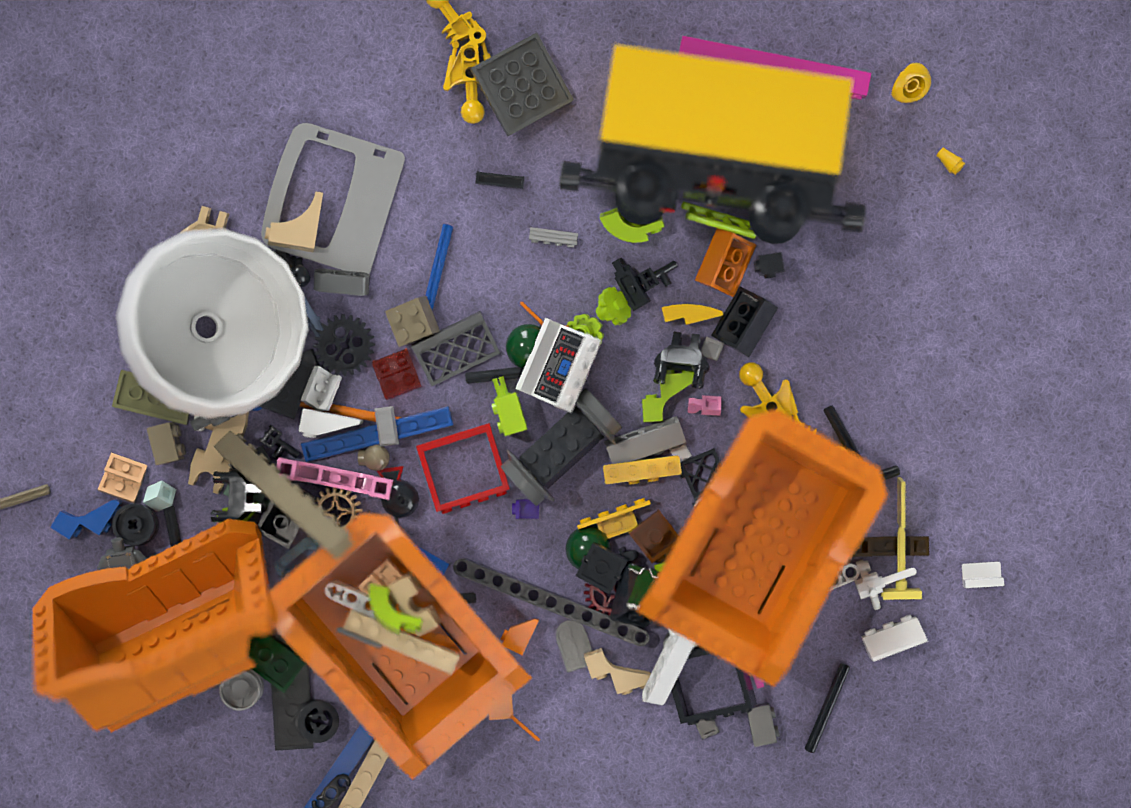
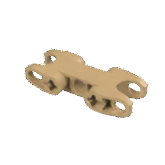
[188,411,249,494]

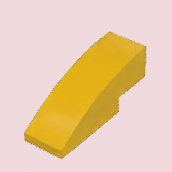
[661,304,723,325]

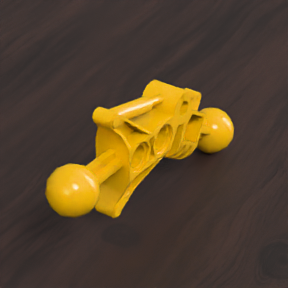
[426,0,491,124]
[739,362,844,448]

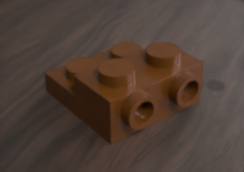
[628,509,679,563]

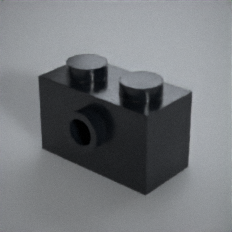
[753,252,784,279]

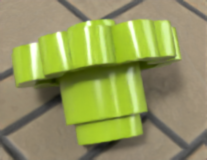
[596,287,631,326]
[567,314,604,345]

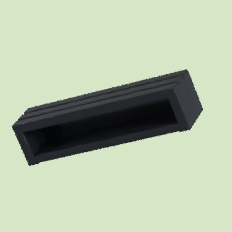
[475,171,525,189]

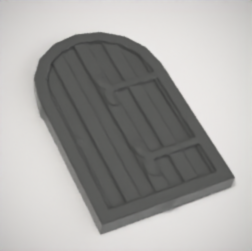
[556,620,592,673]

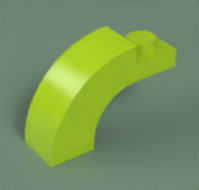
[599,208,665,243]
[369,584,422,634]

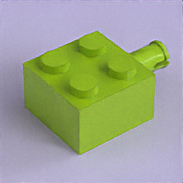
[491,376,528,436]

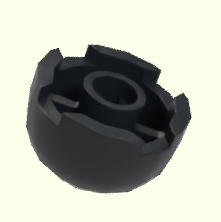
[381,480,419,518]

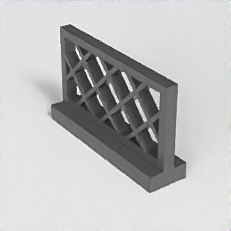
[411,311,500,386]

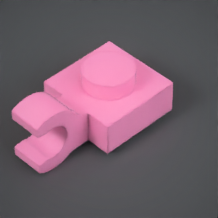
[688,395,721,416]

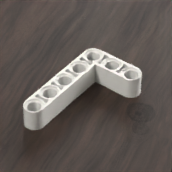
[642,629,695,705]

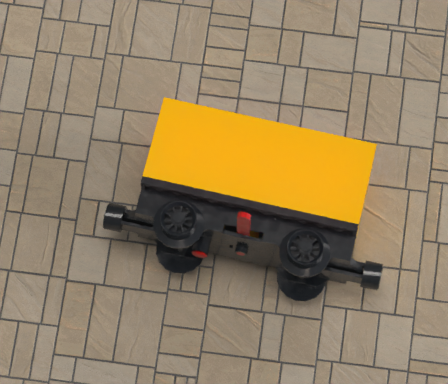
[559,45,866,244]

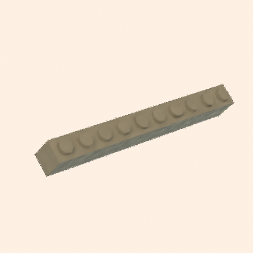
[214,430,354,560]

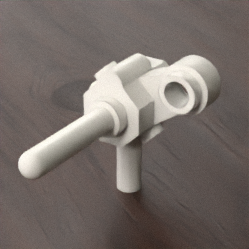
[855,560,917,610]

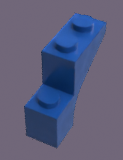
[50,499,123,540]

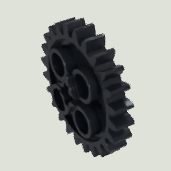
[312,314,375,376]

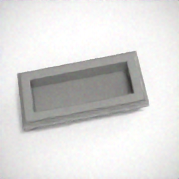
[374,406,399,447]

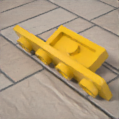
[603,455,682,484]
[577,498,651,539]

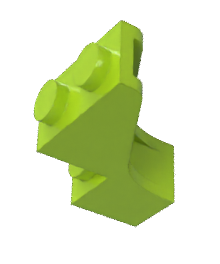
[642,370,694,422]

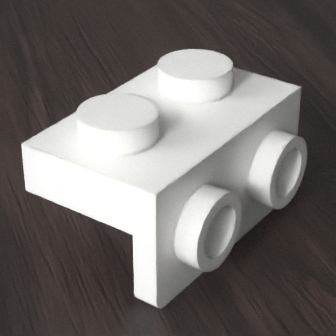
[301,366,342,411]

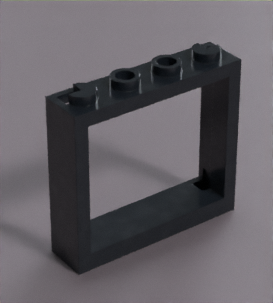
[672,646,757,725]

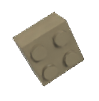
[385,296,440,347]
[147,422,186,465]

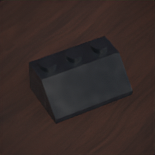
[711,286,778,357]
[257,483,317,549]

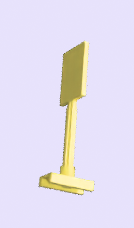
[881,477,922,600]

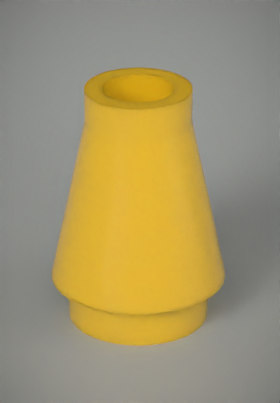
[936,147,965,175]

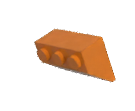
[695,228,756,297]

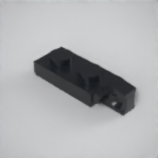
[612,257,651,311]

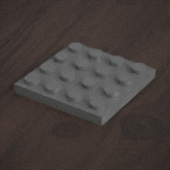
[470,32,574,137]

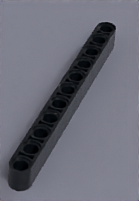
[453,557,649,646]

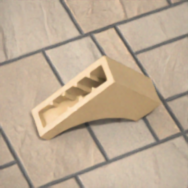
[265,192,323,252]

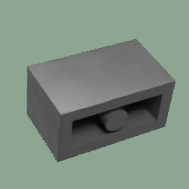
[747,703,780,747]

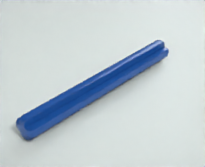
[425,224,453,311]

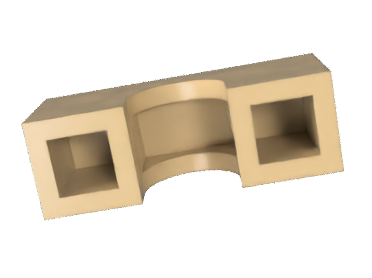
[388,572,442,637]

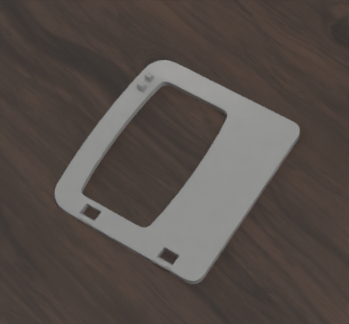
[261,123,405,274]

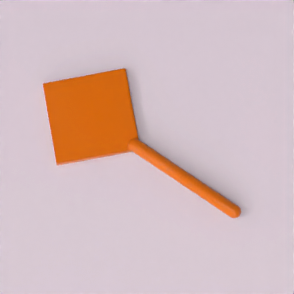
[489,695,540,741]

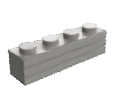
[529,227,578,248]

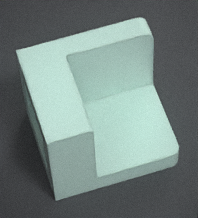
[143,481,176,511]

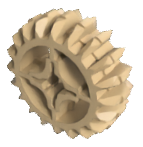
[314,487,363,529]

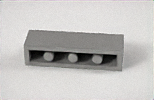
[604,416,686,464]

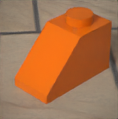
[500,618,539,655]

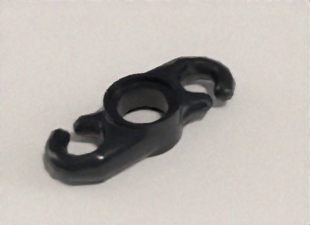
[312,774,351,808]

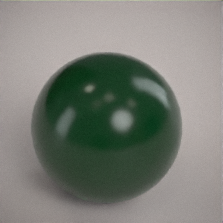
[506,324,541,369]
[565,526,611,570]

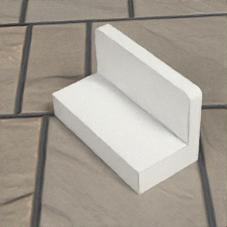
[962,562,1004,588]

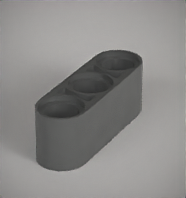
[313,268,370,296]

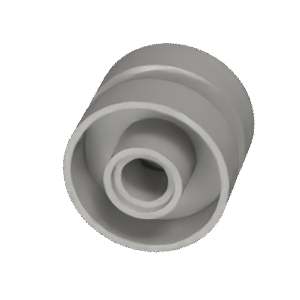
[219,669,264,710]

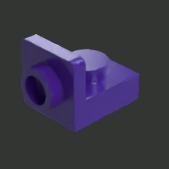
[512,499,539,519]

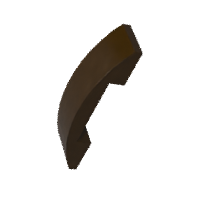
[852,536,929,557]

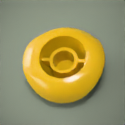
[891,63,931,103]

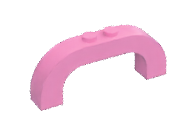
[276,458,393,500]

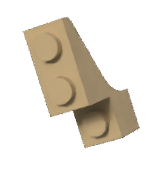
[584,648,651,695]

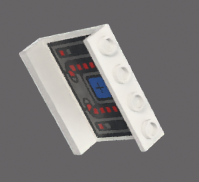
[515,318,602,412]

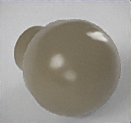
[358,445,390,471]

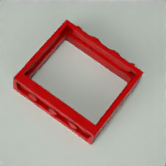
[416,423,510,514]

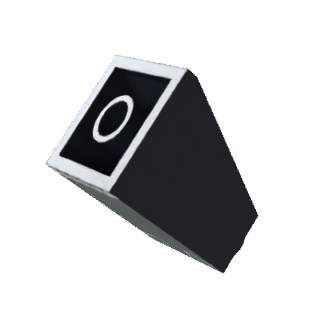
[610,564,660,628]

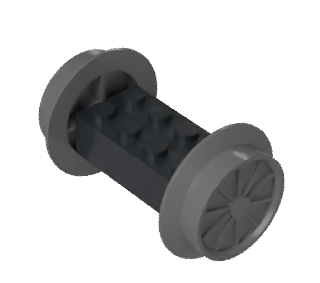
[500,388,622,506]

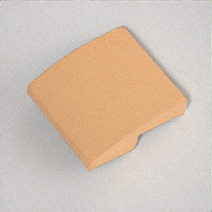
[98,453,148,503]
[358,558,405,606]

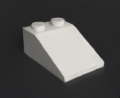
[299,408,363,438]

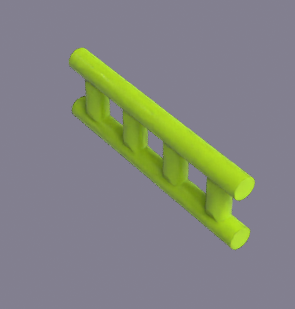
[681,201,756,239]

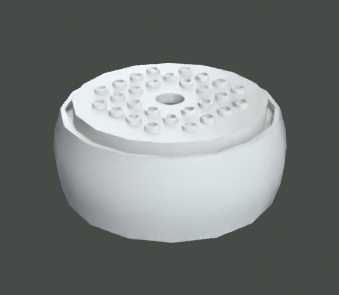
[117,228,309,418]

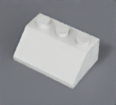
[861,615,928,662]

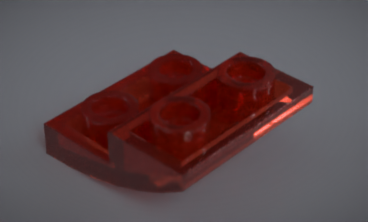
[372,348,422,400]

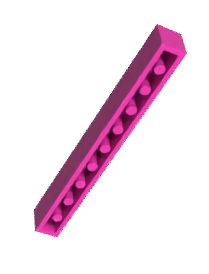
[679,36,872,100]

